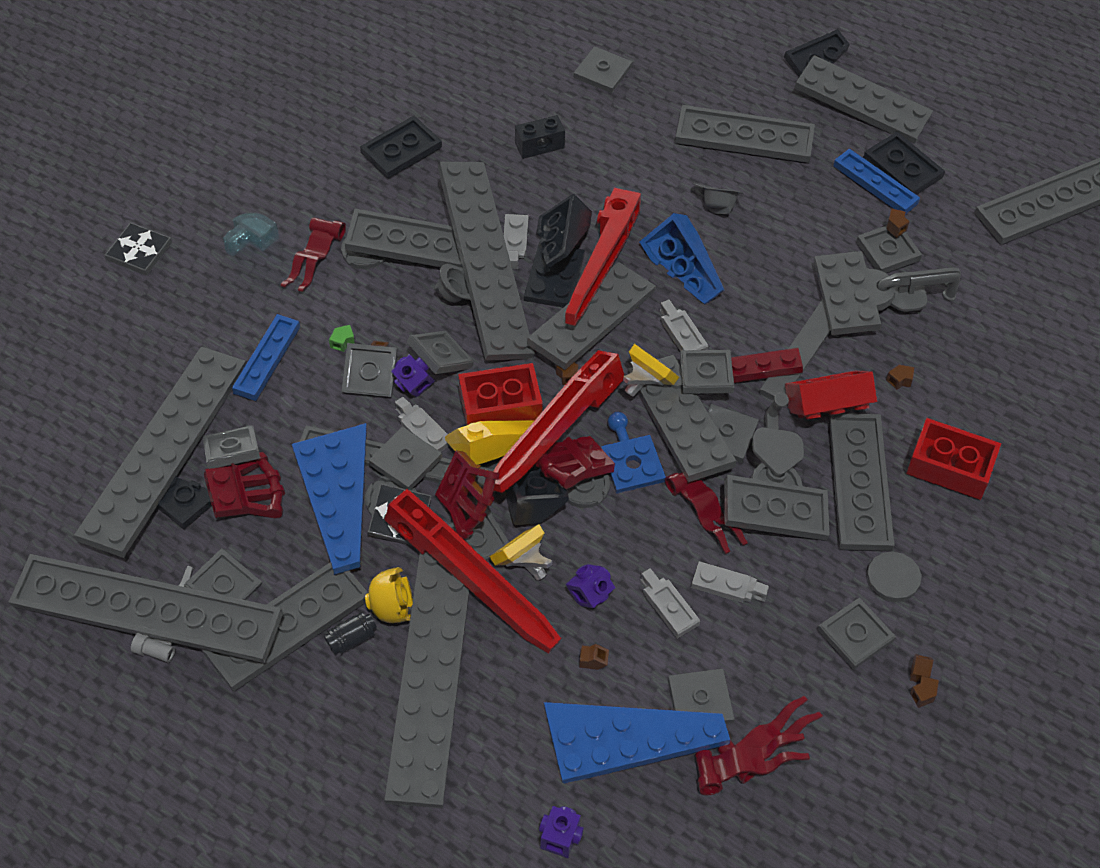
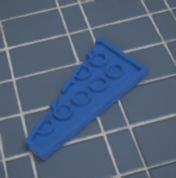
[292,423,367,575]
[544,702,730,783]

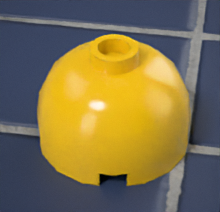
[365,567,413,623]

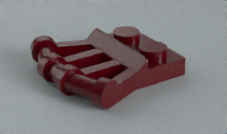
[535,436,615,489]
[435,450,500,539]
[204,452,285,518]

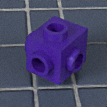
[391,354,435,397]
[565,564,616,608]
[539,806,584,858]

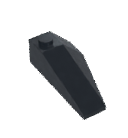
[537,194,592,267]
[499,456,569,525]

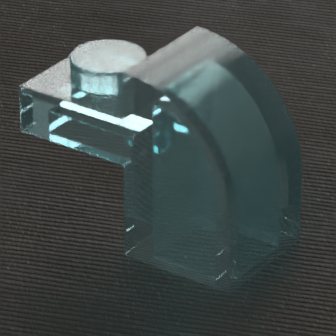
[223,213,279,257]

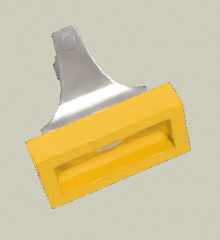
[623,344,679,396]
[489,524,552,580]

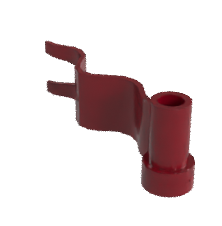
[281,217,346,292]
[665,472,748,554]
[718,696,823,783]
[695,733,810,795]

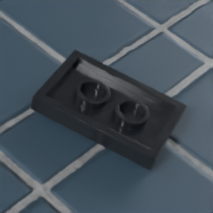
[360,115,442,178]
[863,132,945,195]
[524,242,585,308]

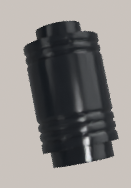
[324,612,377,655]

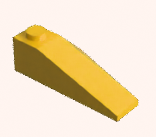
[445,421,534,465]

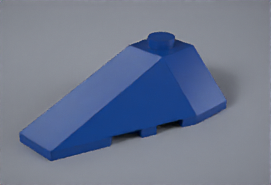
[640,213,724,304]

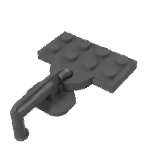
[814,251,961,335]
[724,392,830,541]

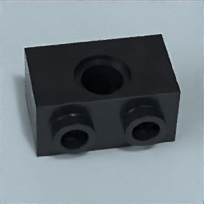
[515,115,565,159]

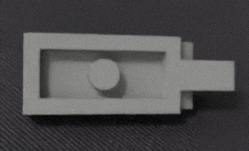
[504,214,528,269]
[660,300,708,352]
[395,397,450,452]
[691,562,769,603]
[640,568,700,638]

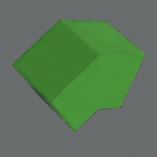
[329,325,355,352]

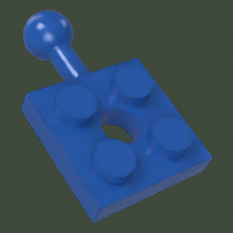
[601,412,665,494]

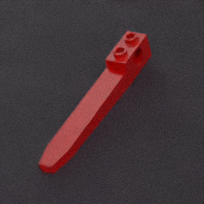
[565,188,641,326]
[493,350,625,493]
[384,489,561,654]

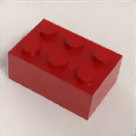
[458,363,543,426]
[785,370,877,419]
[906,418,1001,500]

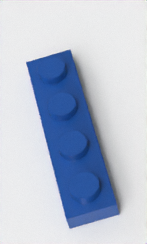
[833,149,920,215]
[232,314,300,401]

